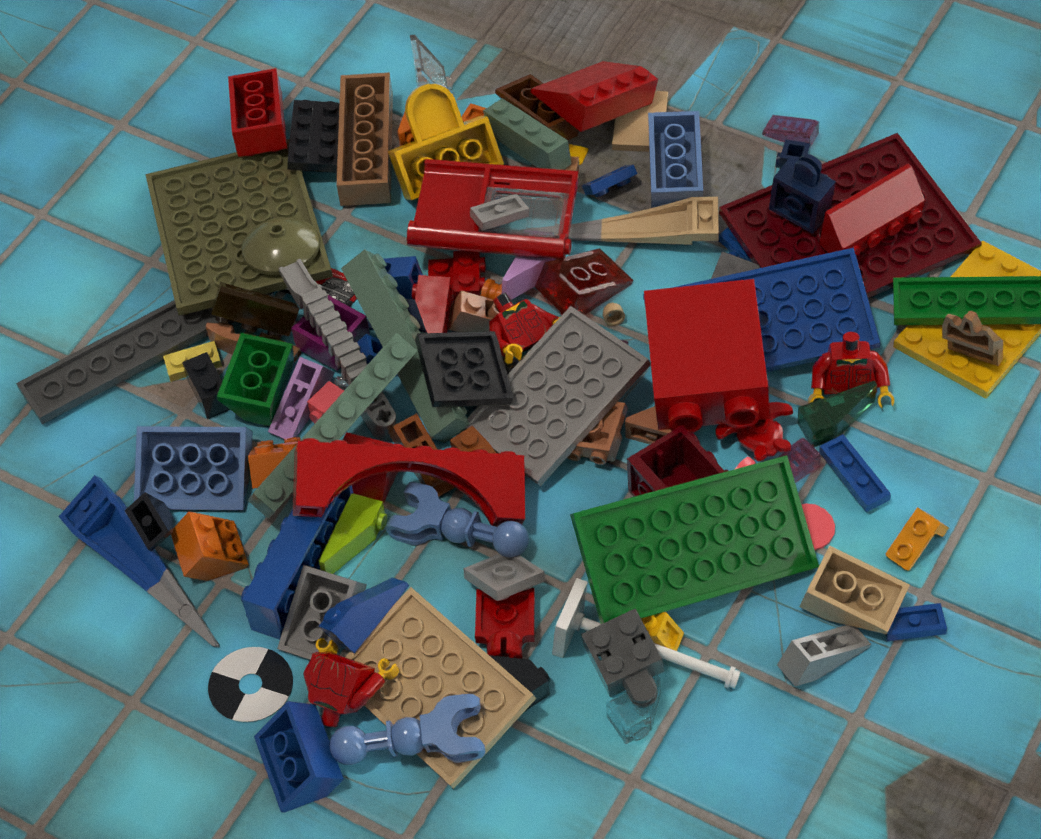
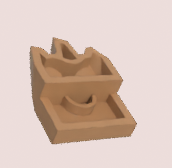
[942,311,1003,366]

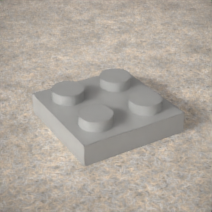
[463,554,545,601]

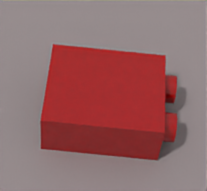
[644,279,770,433]

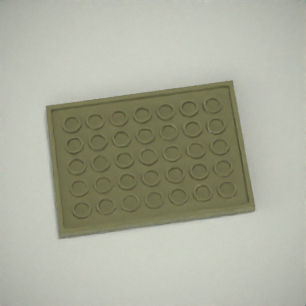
[145,139,333,316]

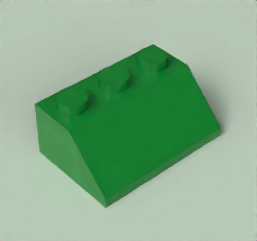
[217,333,294,426]

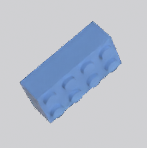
[648,111,703,208]

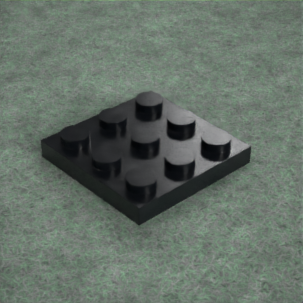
[415,331,514,407]

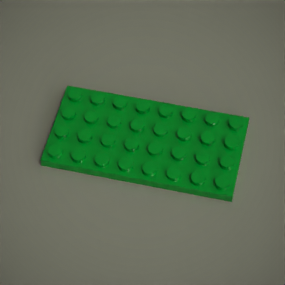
[570,455,819,624]

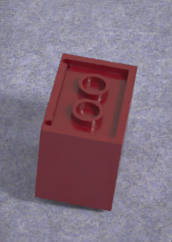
[627,425,728,497]

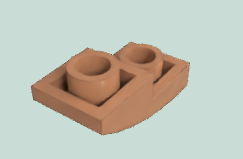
[206,323,256,355]

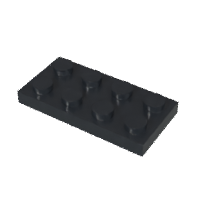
[287,100,340,173]

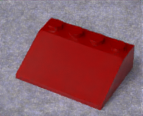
[531,61,658,132]

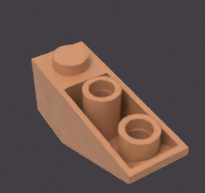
[448,291,499,332]

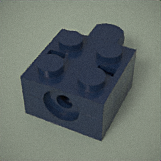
[769,154,836,234]

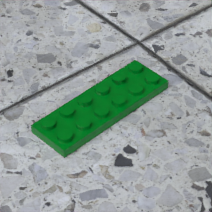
[893,276,1041,325]

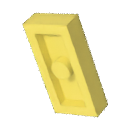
[163,341,222,382]

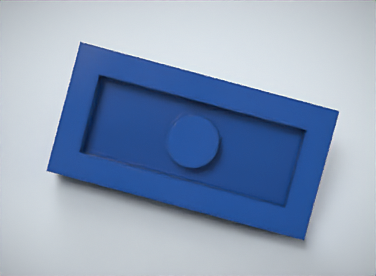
[582,164,638,197]
[885,603,947,641]

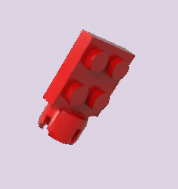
[475,588,535,659]

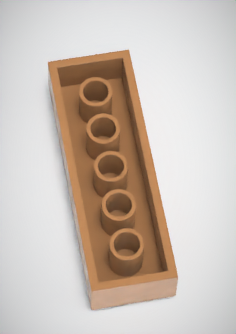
[337,72,393,206]

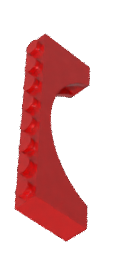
[293,438,525,527]

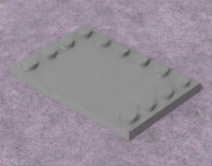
[464,306,651,486]

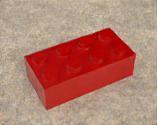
[228,68,287,157]

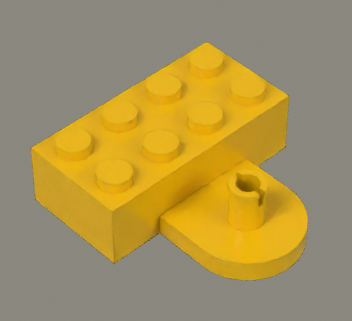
[388,84,504,200]

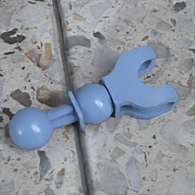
[385,482,529,558]
[330,694,485,765]

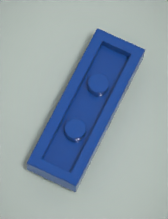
[819,434,891,512]

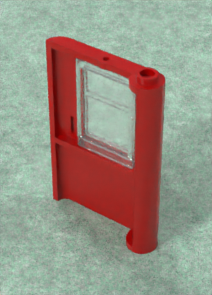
[407,159,578,260]

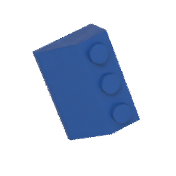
[254,701,344,812]

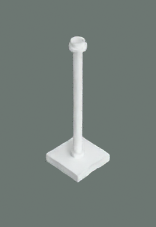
[552,578,741,689]

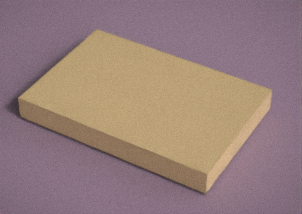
[612,91,668,152]

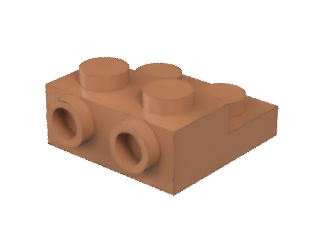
[567,402,628,465]

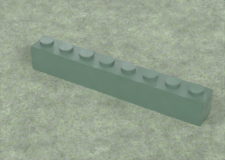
[341,249,470,443]
[247,333,417,519]

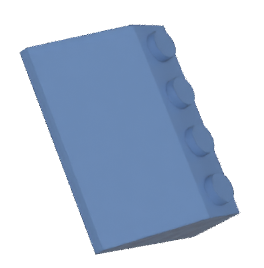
[134,426,253,511]

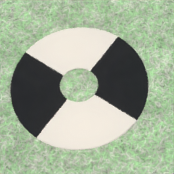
[208,647,293,722]

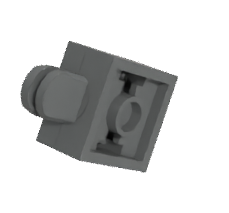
[581,608,664,708]

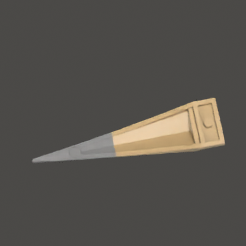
[511,197,719,245]

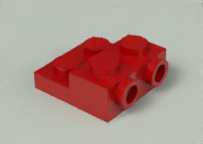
[428,251,486,305]

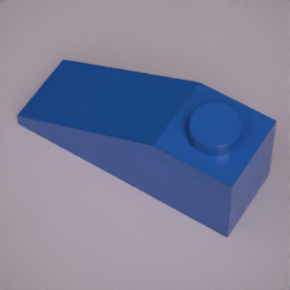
[318,578,410,653]

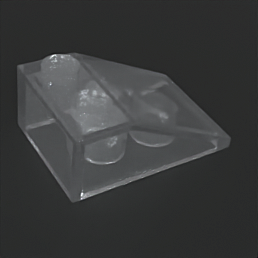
[410,34,455,98]

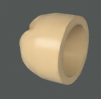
[603,303,625,326]

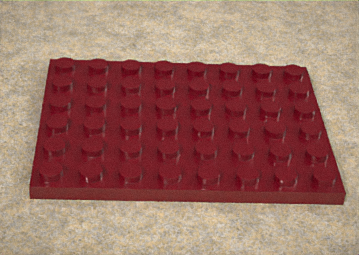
[719,133,982,298]

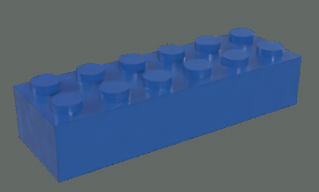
[241,485,354,640]

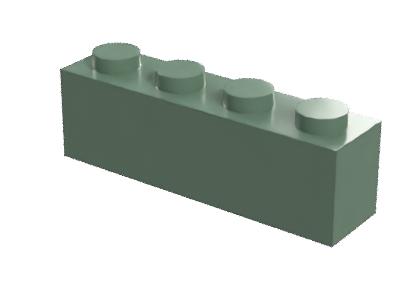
[483,98,572,170]

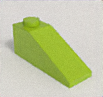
[319,493,388,574]

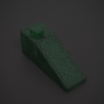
[797,381,877,448]

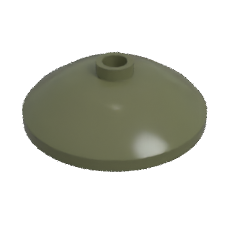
[241,217,320,275]

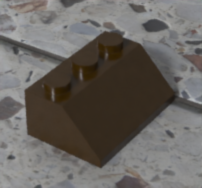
[211,282,299,339]

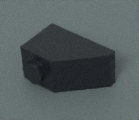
[125,492,176,552]
[489,655,550,711]

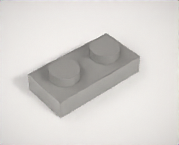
[470,193,529,231]

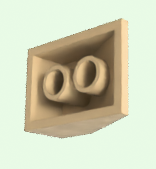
[799,545,910,634]

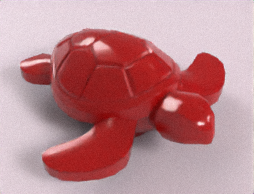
[716,402,793,461]

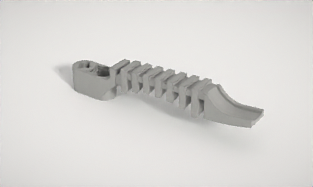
[279,259,396,441]

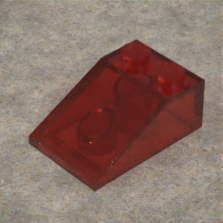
[535,248,633,315]

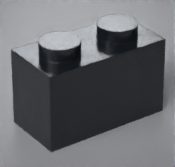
[182,352,230,419]

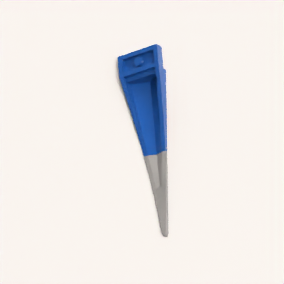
[58,475,220,648]

